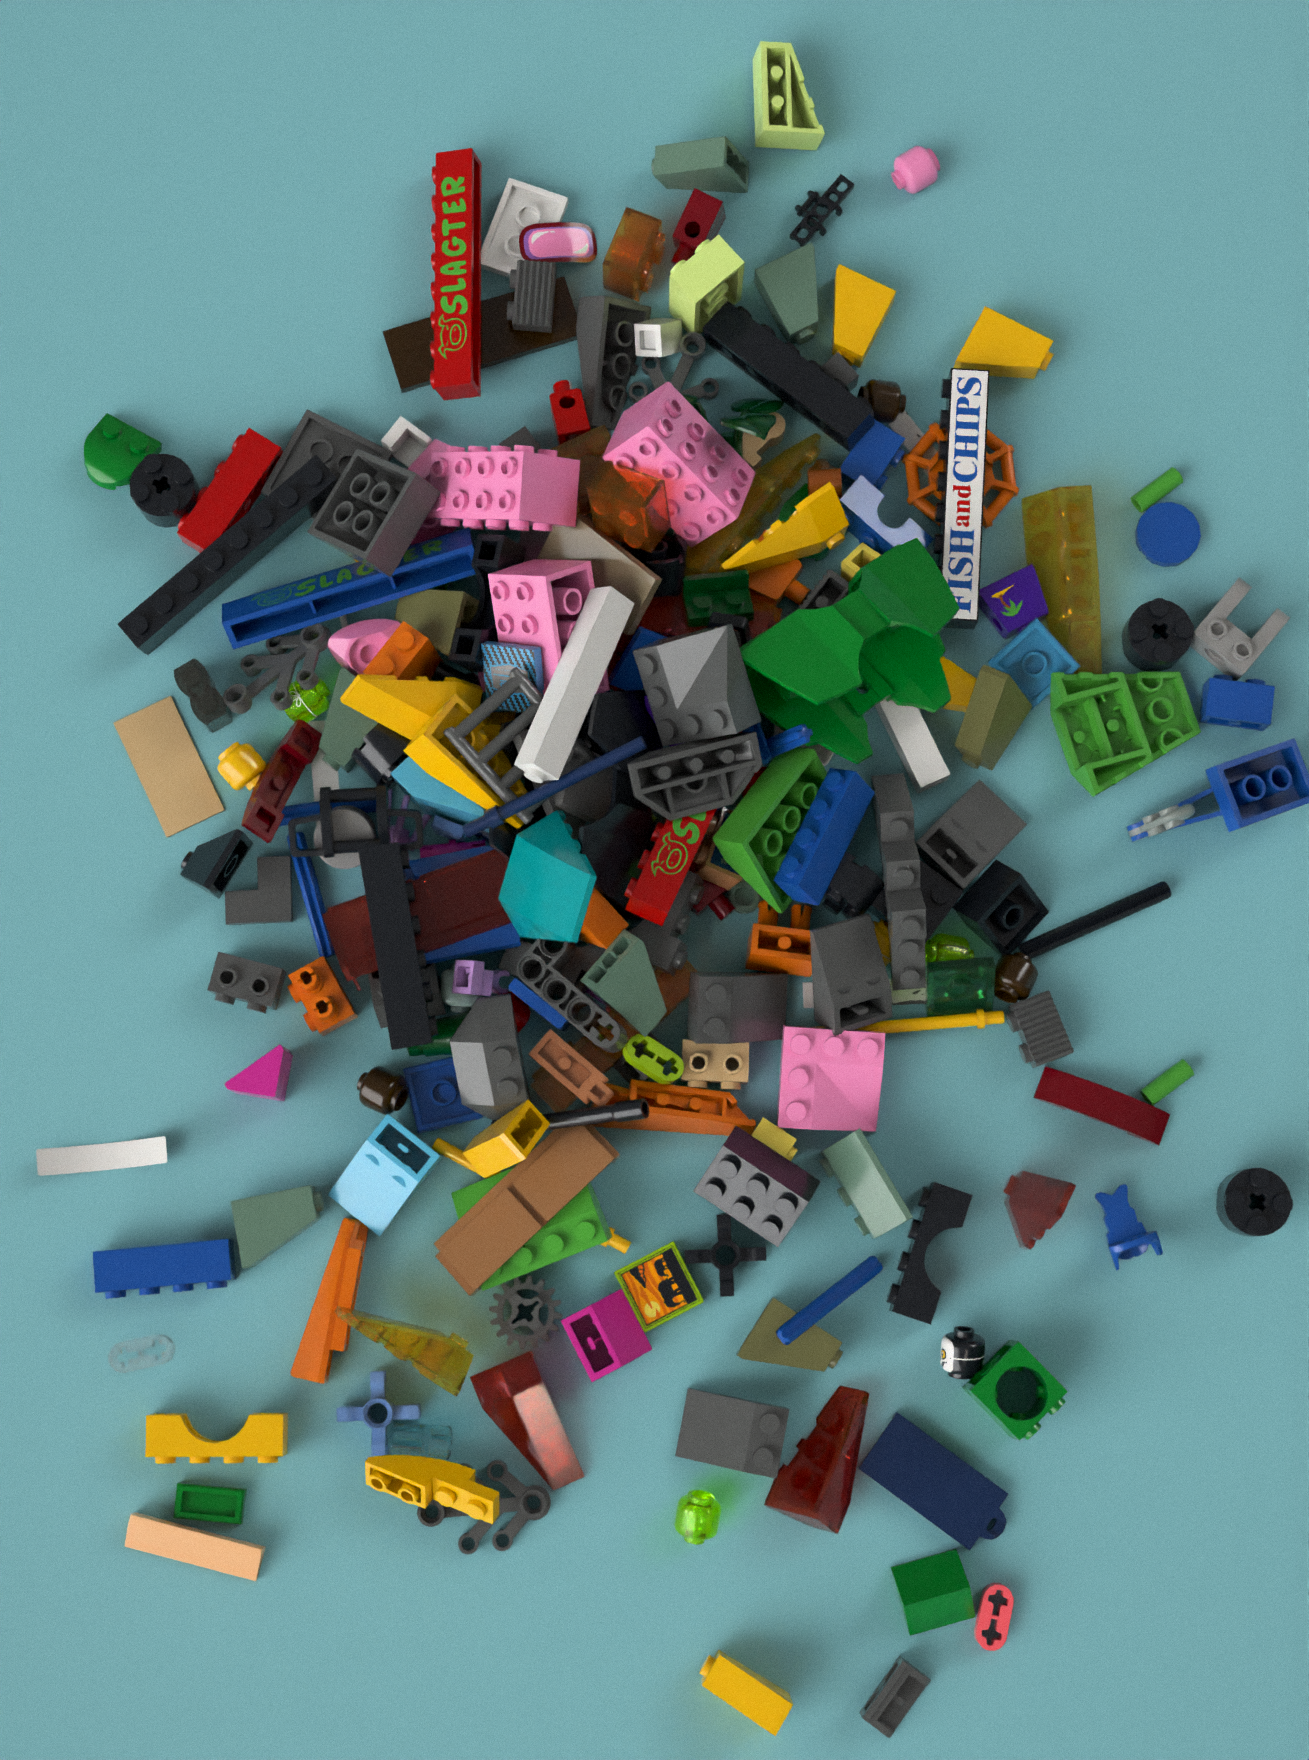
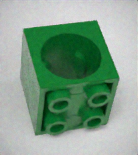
[962,1340,1068,1441]

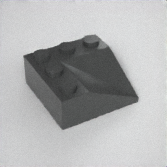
[307,448,441,577]
[633,624,762,746]

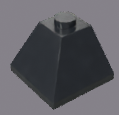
[180,829,253,899]

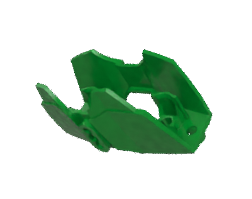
[739,538,959,765]

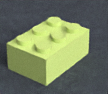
[669,235,745,334]

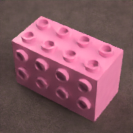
[602,381,756,548]
[427,445,580,532]
[488,559,610,695]

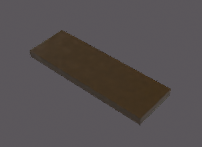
[382,276,577,393]

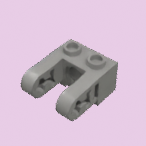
[1190,577,1290,681]

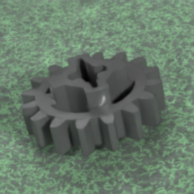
[489,1275,563,1350]

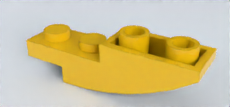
[365,1455,500,1524]

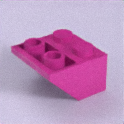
[561,1289,652,1382]

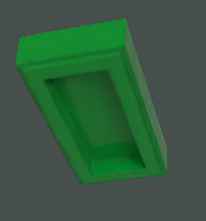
[173,1482,247,1525]

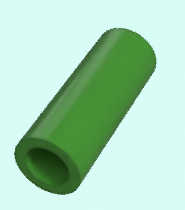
[1131,467,1183,513]
[1140,1059,1195,1106]

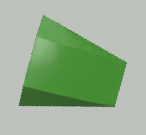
[1050,672,1201,797]

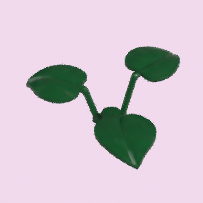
[680,393,784,458]

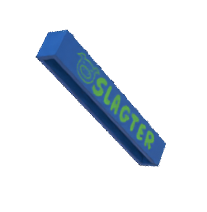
[222,527,476,650]

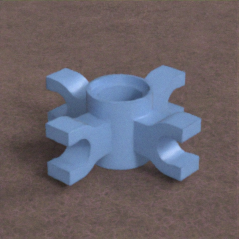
[337,1371,421,1456]

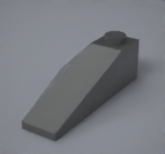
[576,296,651,430]

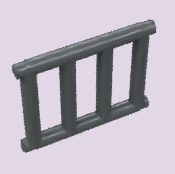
[443,667,598,824]

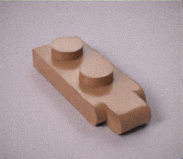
[528,1029,615,1106]

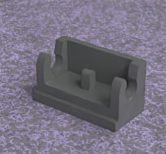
[859,1656,931,1738]

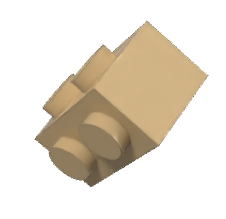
[681,1039,749,1090]

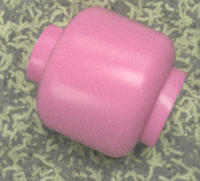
[891,146,940,194]

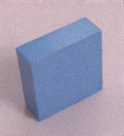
[431,815,467,843]

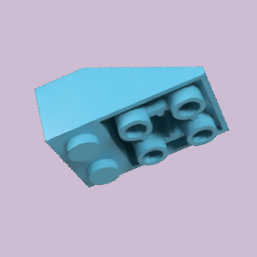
[390,756,489,833]
[328,1114,443,1237]

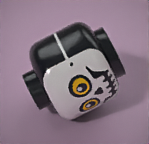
[940,1326,985,1379]

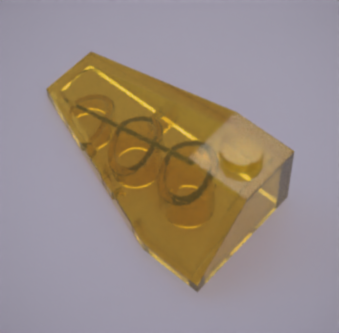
[334,1306,474,1397]

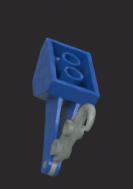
[1126,738,1309,842]

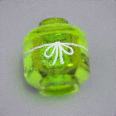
[284,678,331,723]

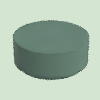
[728,880,761,914]

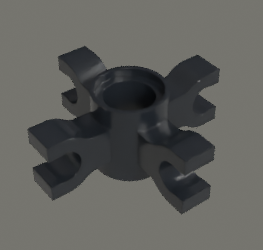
[684,1214,766,1297]

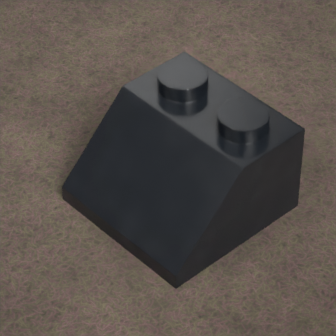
[952,860,1049,956]

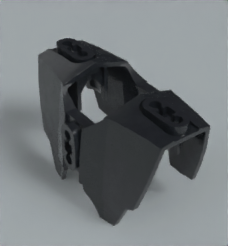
[489,690,663,920]

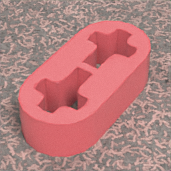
[974,1583,1014,1651]

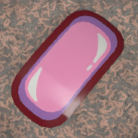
[519,222,597,263]

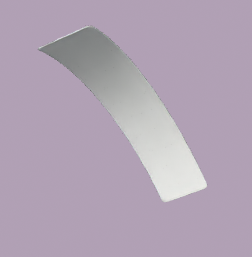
[36,1136,168,1176]

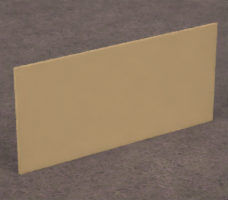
[114,696,225,838]

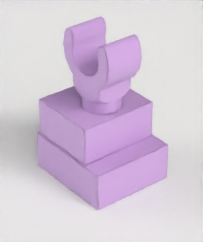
[452,960,510,996]

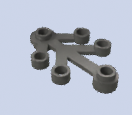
[629,332,719,414]
[223,623,332,714]
[417,1460,551,1554]

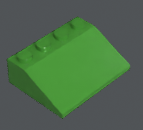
[712,747,827,913]
[451,1167,613,1291]

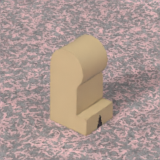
[743,412,786,472]

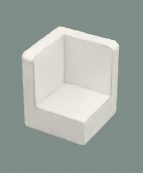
[634,318,683,357]
[381,416,432,468]

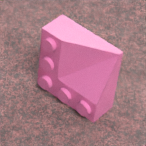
[776,1025,885,1132]

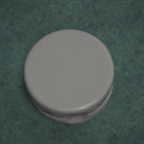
[314,805,376,869]

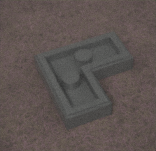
[225,856,293,925]

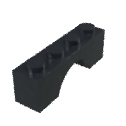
[448,534,526,673]
[886,1182,972,1325]

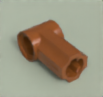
[808,459,842,497]

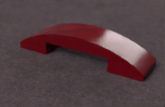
[241,718,322,843]
[1033,1066,1170,1146]

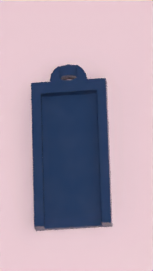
[857,1412,1008,1550]

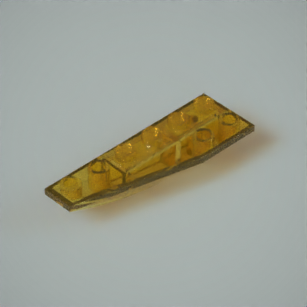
[685,433,821,576]
[1021,485,1102,674]

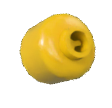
[217,741,266,791]

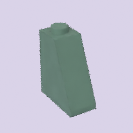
[651,136,749,193]
[754,242,819,345]
[319,667,378,773]
[580,929,667,1037]
[230,1185,324,1268]

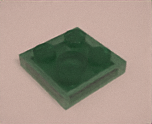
[925,957,996,1017]

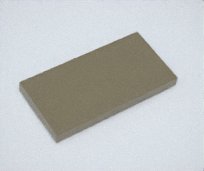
[537,512,662,635]

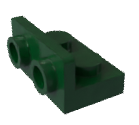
[682,570,754,628]

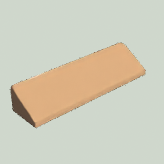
[125,1512,266,1581]

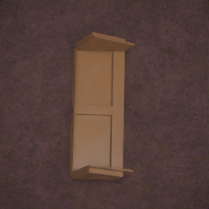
[434,1124,620,1296]

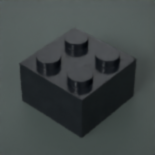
[868,860,964,944]

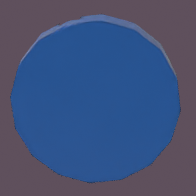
[1135,502,1201,567]

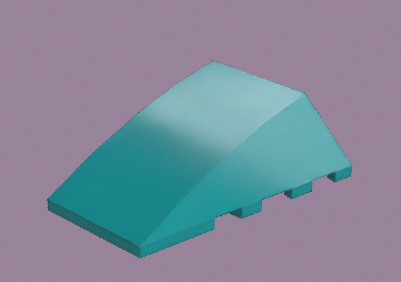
[498,810,597,943]

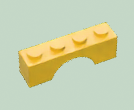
[145,1413,288,1464]

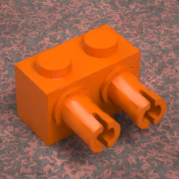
[745,900,812,977]
[287,956,358,1036]

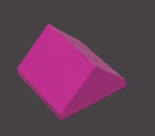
[224,1044,293,1102]

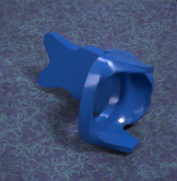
[1095,1184,1163,1270]

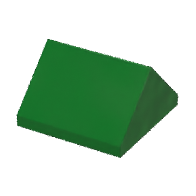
[890,1548,976,1636]

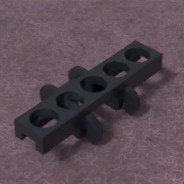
[790,174,854,247]

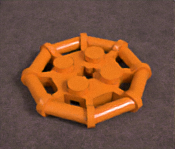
[902,422,1019,529]

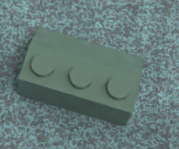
[819,1129,913,1239]

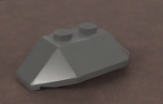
[627,731,762,821]
[450,993,531,1120]

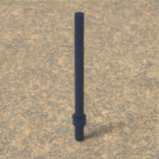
[462,736,647,838]

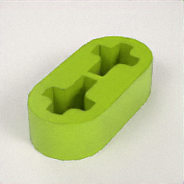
[623,1034,684,1084]

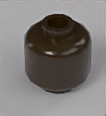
[857,379,906,424]
[989,952,1038,1003]
[357,1066,409,1115]

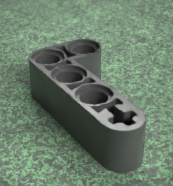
[517,939,628,1053]

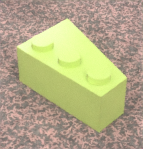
[753,41,825,150]

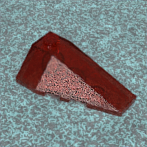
[1003,1171,1076,1250]
[470,1350,585,1490]
[764,1385,869,1534]

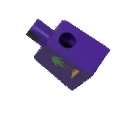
[979,564,1049,639]

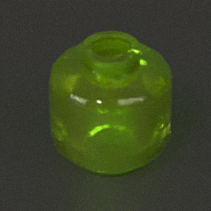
[925,933,974,978]
[674,1490,721,1545]

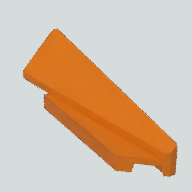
[591,1079,756,1136]
[290,1218,369,1384]

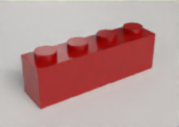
[177,428,283,553]

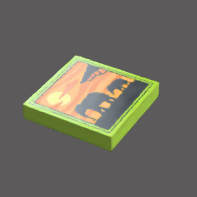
[614,1241,704,1333]

